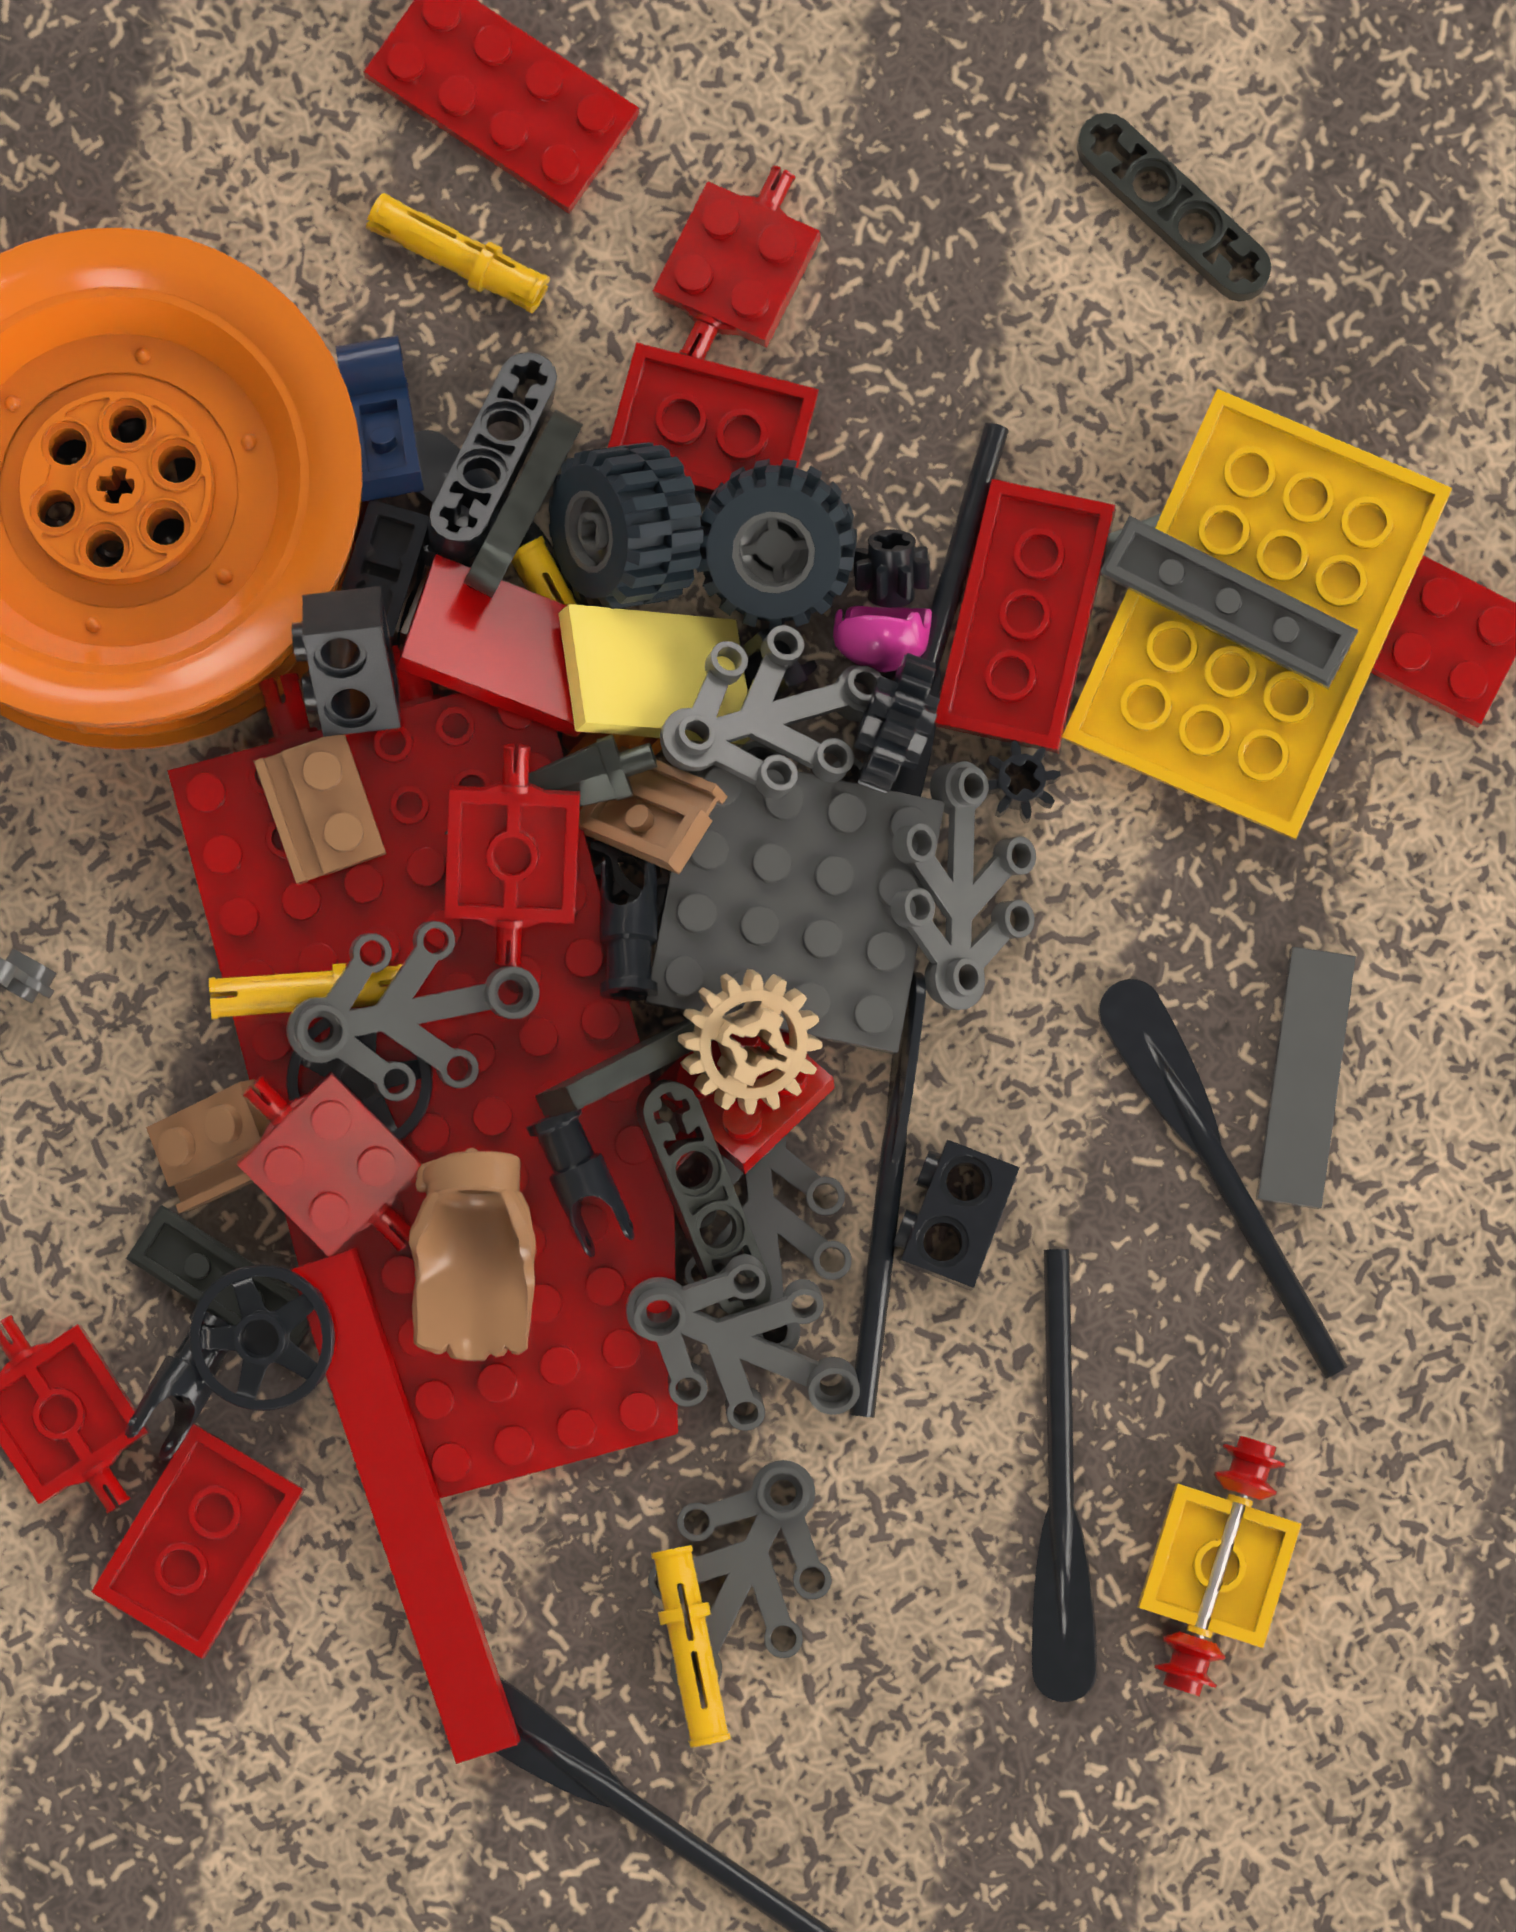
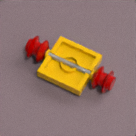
[1137,1436,1302,1697]

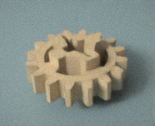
[678,969,822,1114]

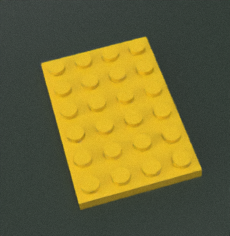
[1062,389,1452,840]

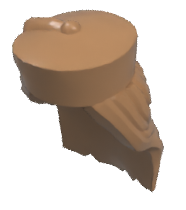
[409,1148,536,1361]

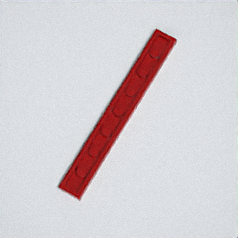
[291,1247,521,1764]

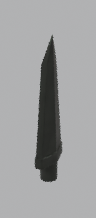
[444,735,657,835]

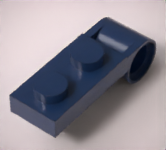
[336,335,424,502]

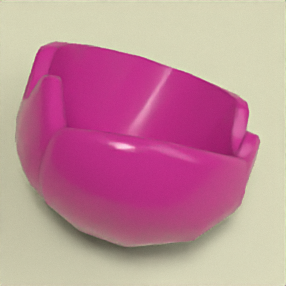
[833,606,932,672]

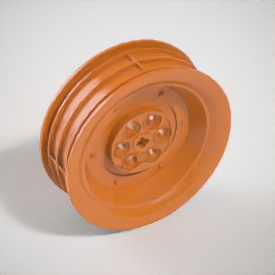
[0,227,369,750]

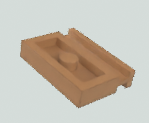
[254,734,387,885]
[579,746,728,875]
[146,1079,269,1214]

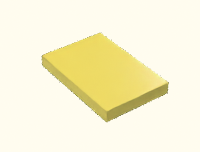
[558,604,751,744]

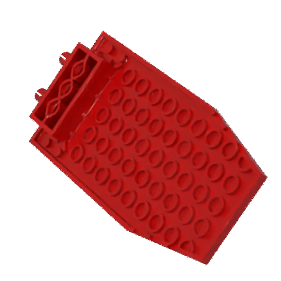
[167,645,678,1498]

